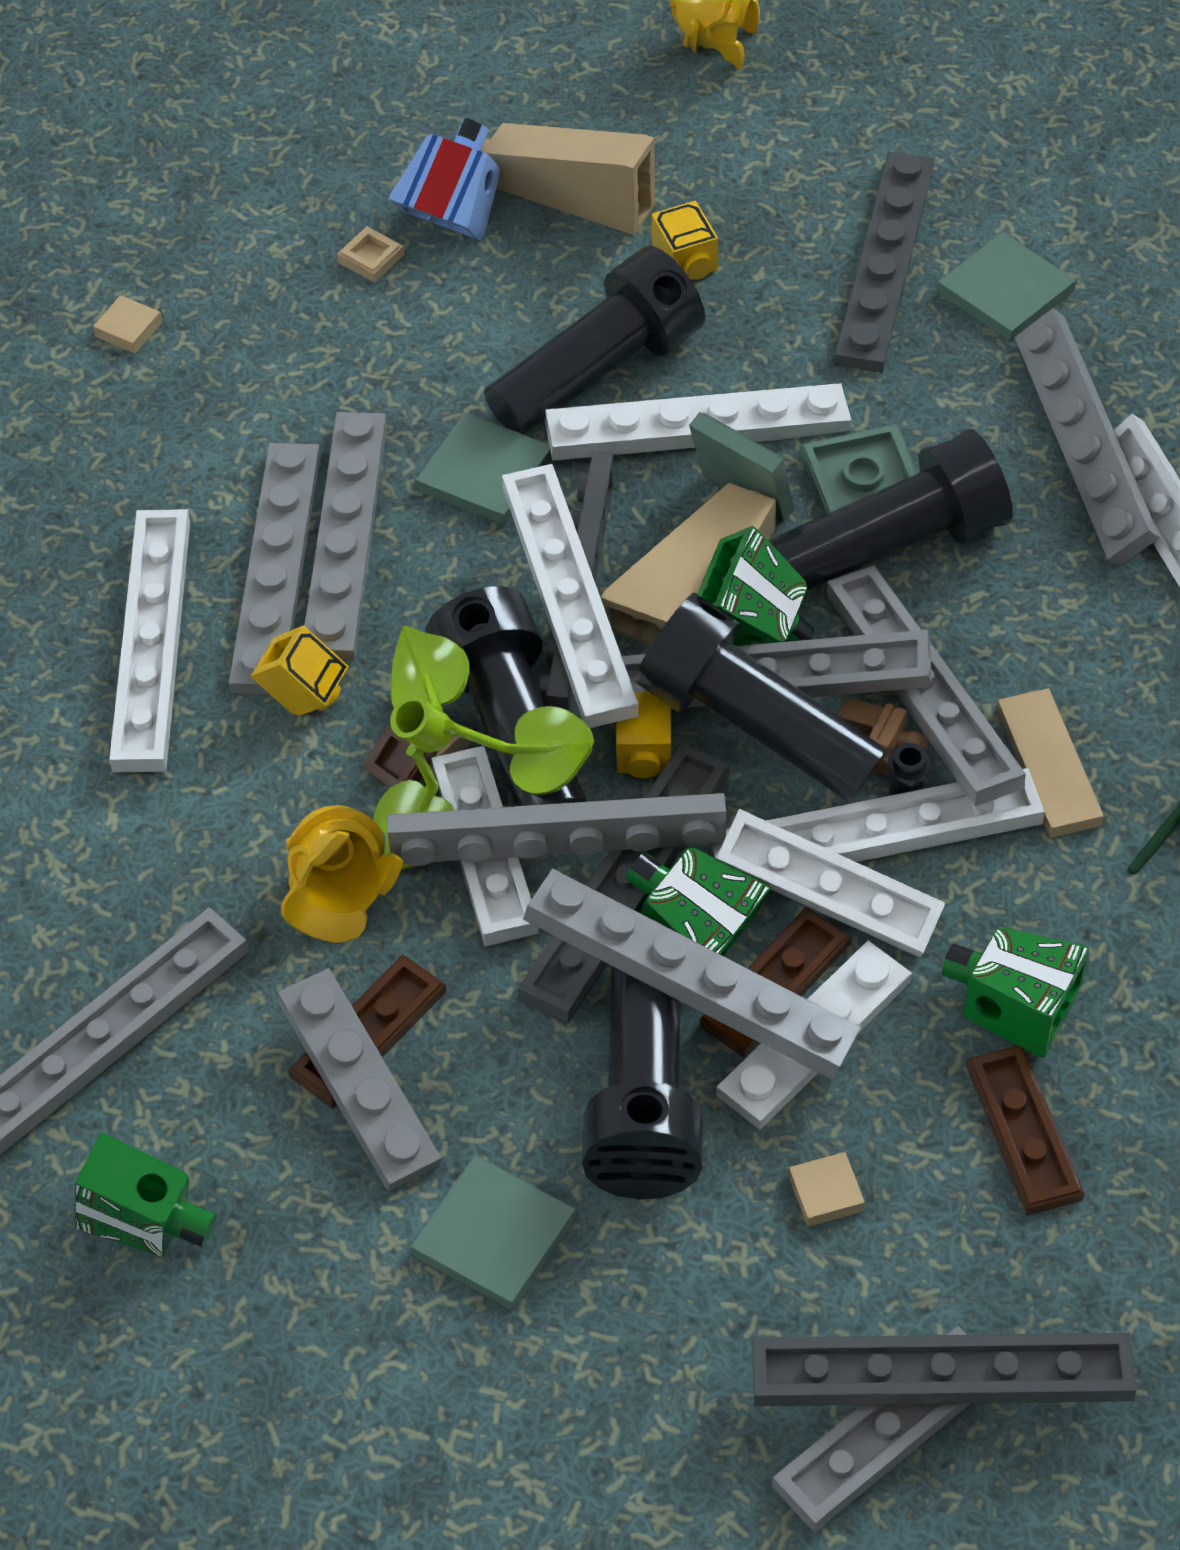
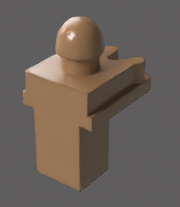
[837,697,928,777]

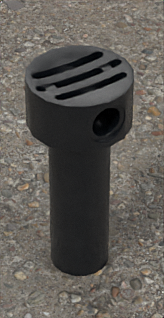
[484,245,706,435]
[768,429,1013,591]
[425,586,587,806]
[633,592,888,803]
[582,966,703,1200]

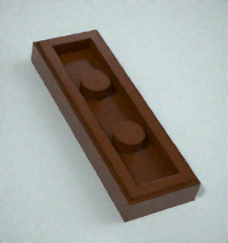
[699,907,851,1058]
[288,954,446,1109]
[966,1045,1084,1216]

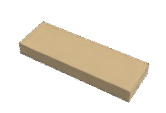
[997,688,1104,838]

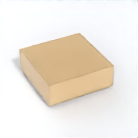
[337,226,405,283]
[93,295,162,354]
[789,1152,865,1227]

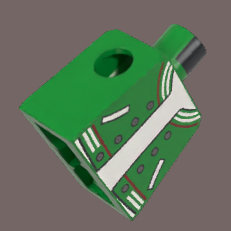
[697,526,814,646]
[625,848,771,956]
[942,927,1089,1058]
[75,1132,217,1257]

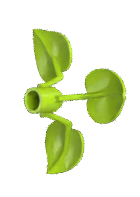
[373,626,594,870]

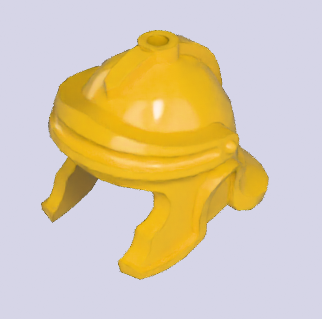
[669,0,760,69]
[281,805,403,943]

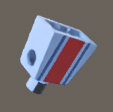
[389,118,500,240]

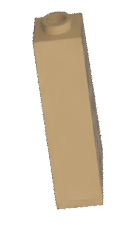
[481,123,655,235]
[600,483,776,645]

